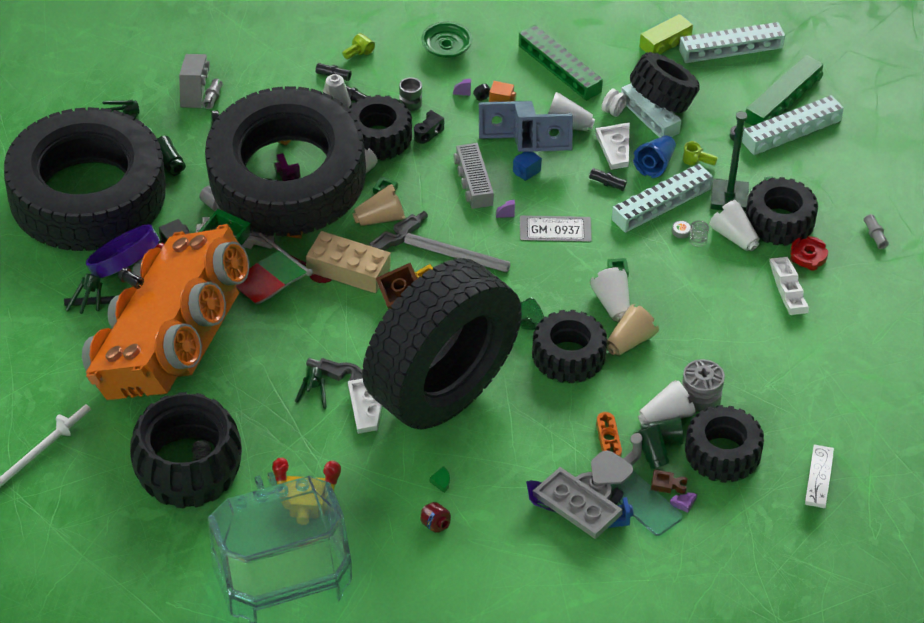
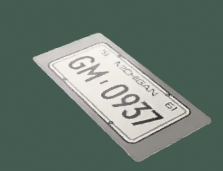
[520,215,591,241]

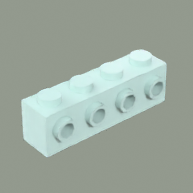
[621,83,681,138]

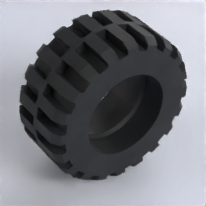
[630,52,700,113]
[349,95,412,161]
[746,177,818,246]
[532,310,607,383]
[685,405,764,483]

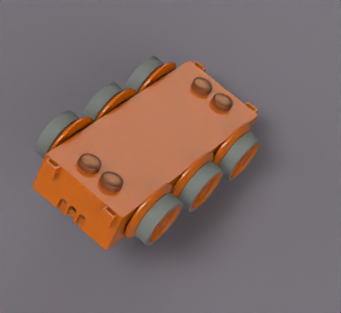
[82,224,249,400]

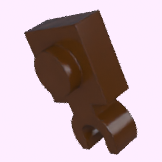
[651,469,688,494]

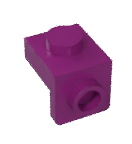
[274,153,300,181]

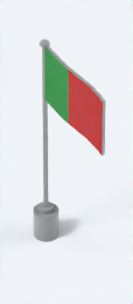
[200,185,313,304]

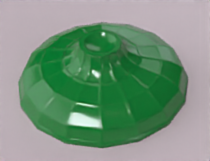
[421,21,472,58]

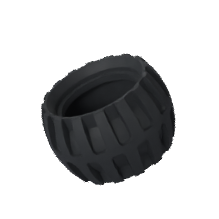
[130,392,242,508]

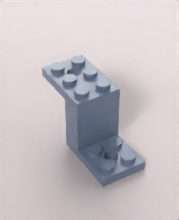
[479,101,573,152]

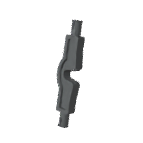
[369,211,428,251]
[306,358,363,381]

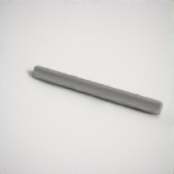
[404,233,510,272]

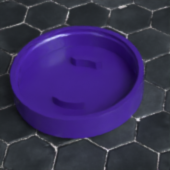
[85,225,160,278]

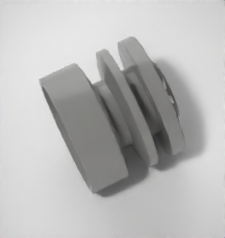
[682,359,725,412]

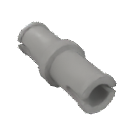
[202,79,223,109]
[864,214,889,249]

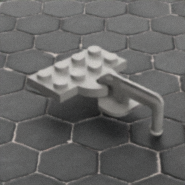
[533,433,642,539]

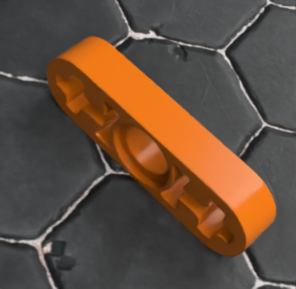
[596,412,622,457]

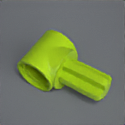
[342,33,375,59]
[683,141,718,165]

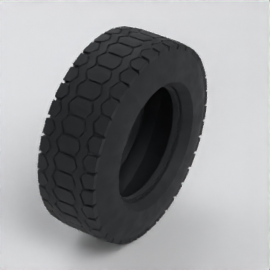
[205,86,366,236]
[4,107,166,251]
[362,258,522,429]

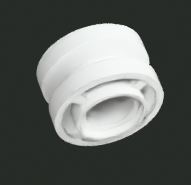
[602,89,627,117]

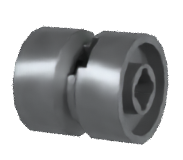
[399,77,422,111]

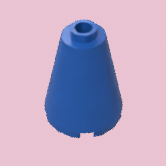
[633,135,676,178]

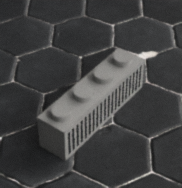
[453,143,494,209]

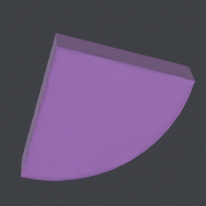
[453,79,471,96]
[496,200,515,218]
[670,492,697,513]

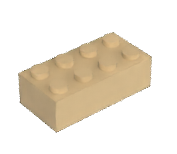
[306,231,391,293]

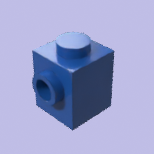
[513,151,542,181]

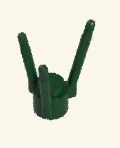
[100,99,139,118]
[65,273,103,314]
[295,367,327,408]

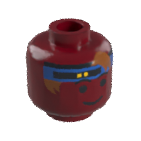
[420,502,451,533]

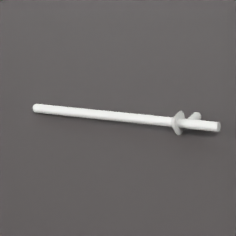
[0,404,91,487]

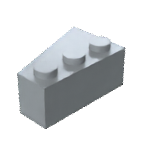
[179,54,210,108]

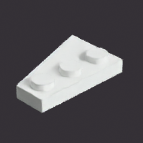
[595,122,630,170]
[348,379,382,434]

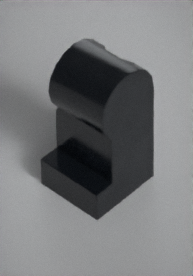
[414,110,444,144]

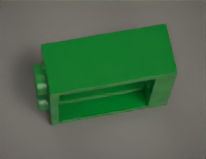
[198,209,250,245]

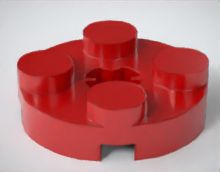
[790,236,828,271]

